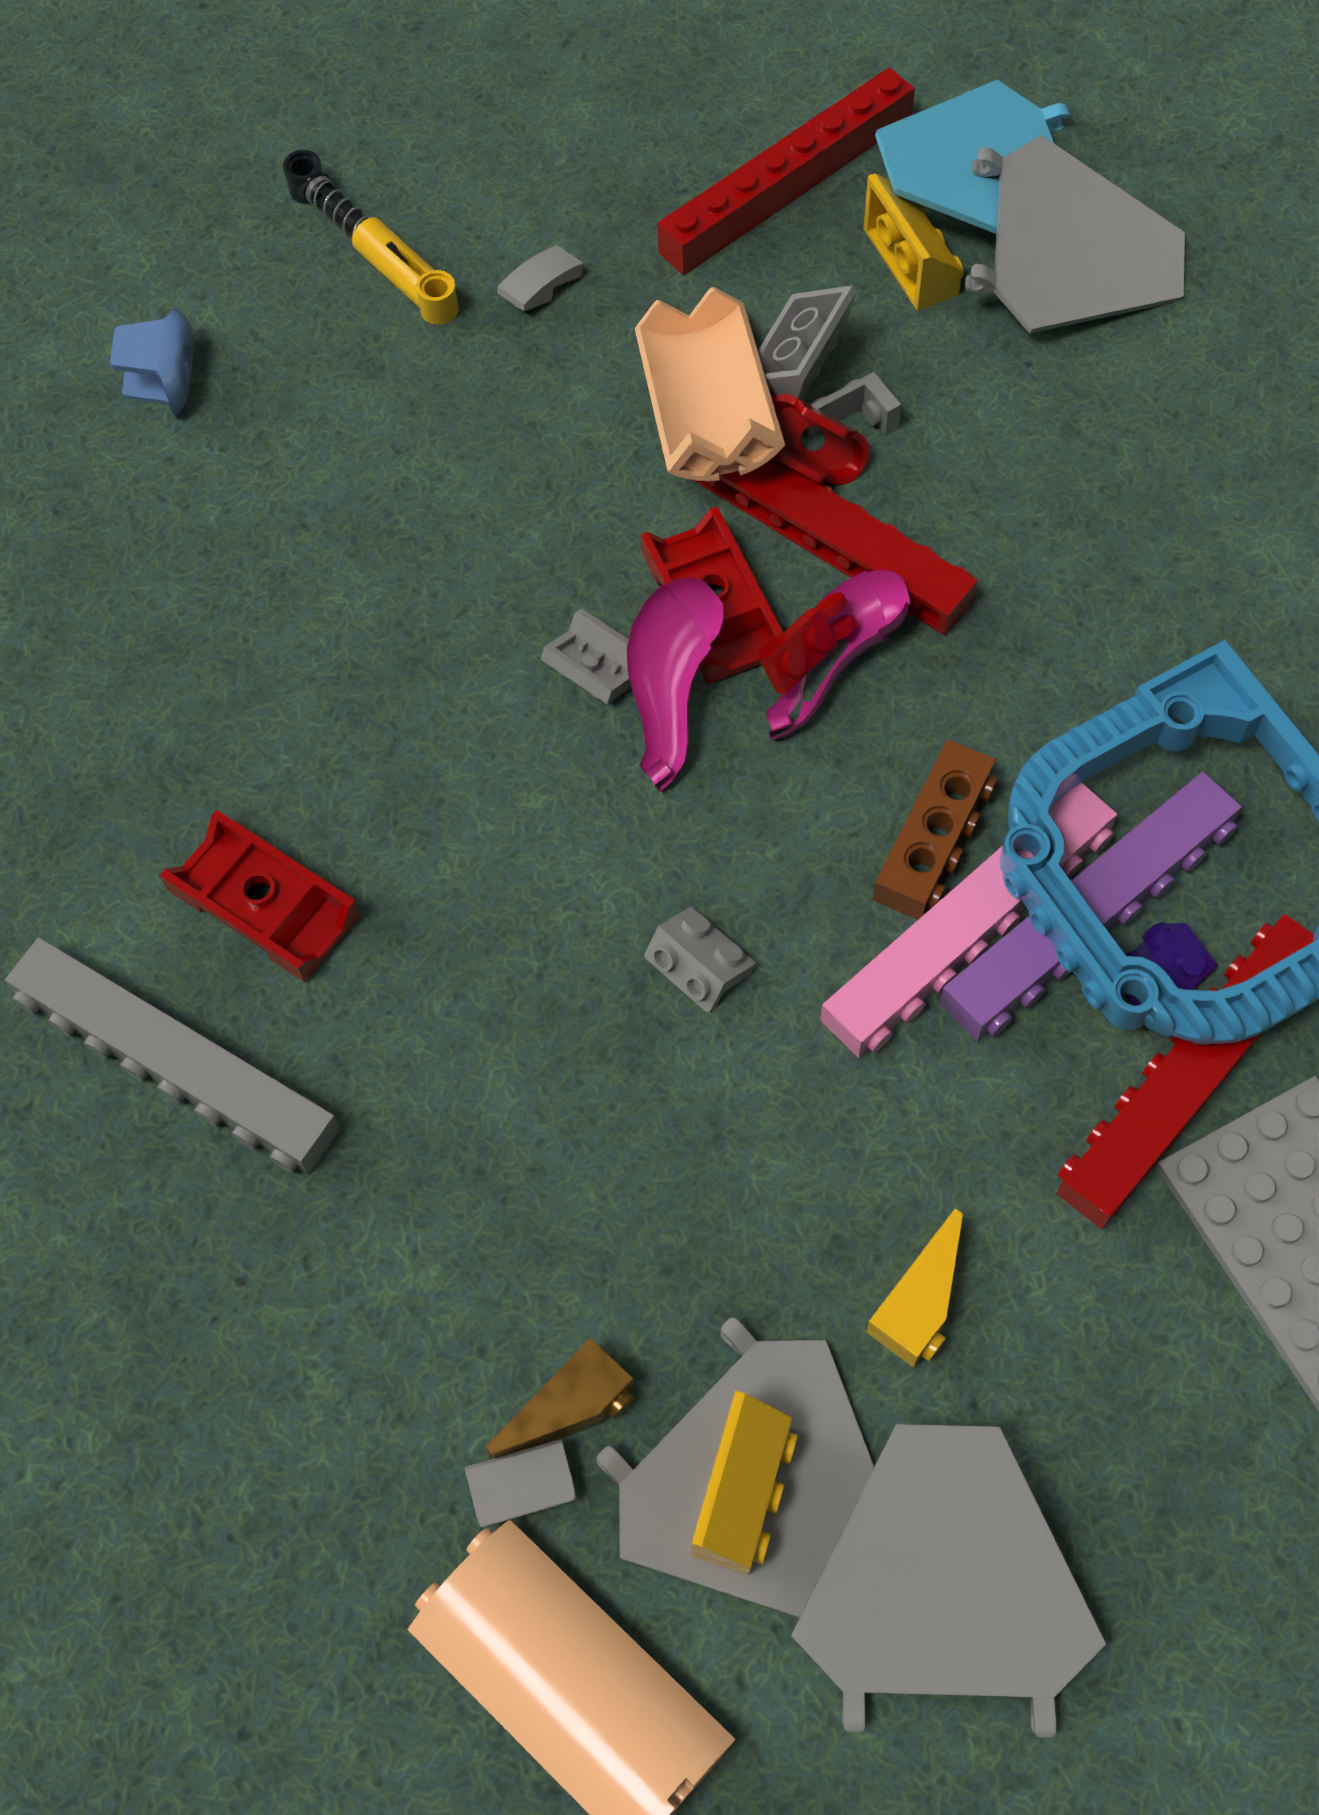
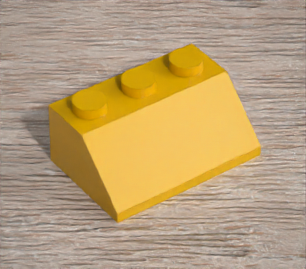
[864,173,964,311]
[690,1390,798,1575]

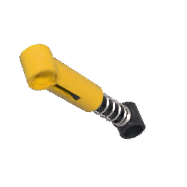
[283,150,459,325]

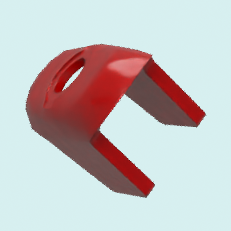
[772,394,870,485]

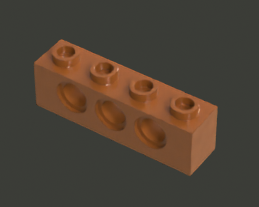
[873,739,998,920]

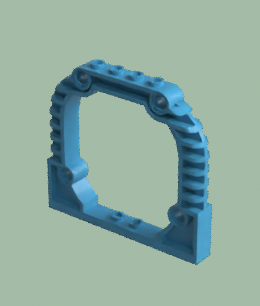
[1000,640,1319,1045]

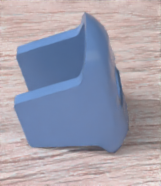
[110,308,194,417]

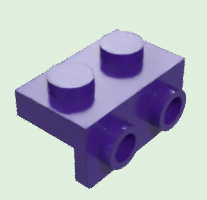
[1125,922,1217,1006]

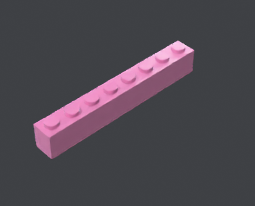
[820,783,1117,1058]

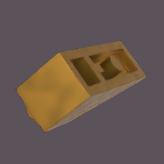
[485,1338,635,1459]

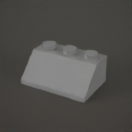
[758,285,857,400]

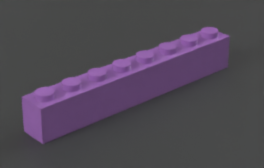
[939,771,1242,1042]

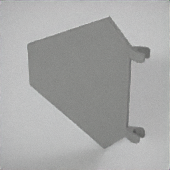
[965,135,1185,334]
[596,1318,874,1618]
[791,1424,1106,1738]

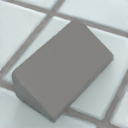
[465,1439,577,1527]

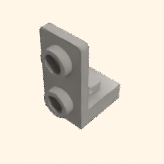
[805,372,901,436]

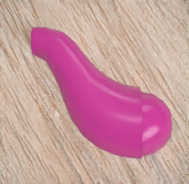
[766,570,910,741]
[626,578,725,792]

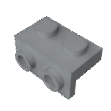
[540,609,631,704]
[644,907,756,1012]

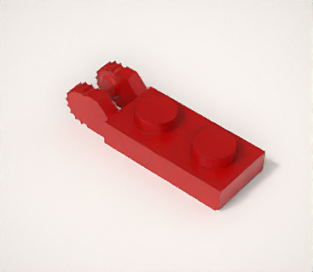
[758,592,858,694]

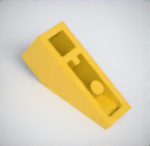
[866,1208,963,1368]

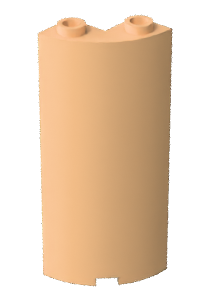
[635,287,785,481]
[407,1519,736,1815]

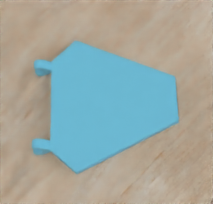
[875,80,1070,234]

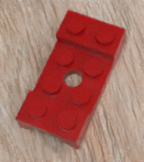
[640,506,783,684]
[159,810,360,983]

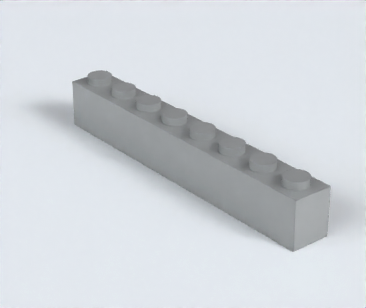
[4,937,341,1175]

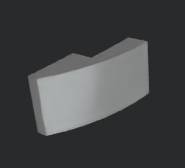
[497,245,584,312]

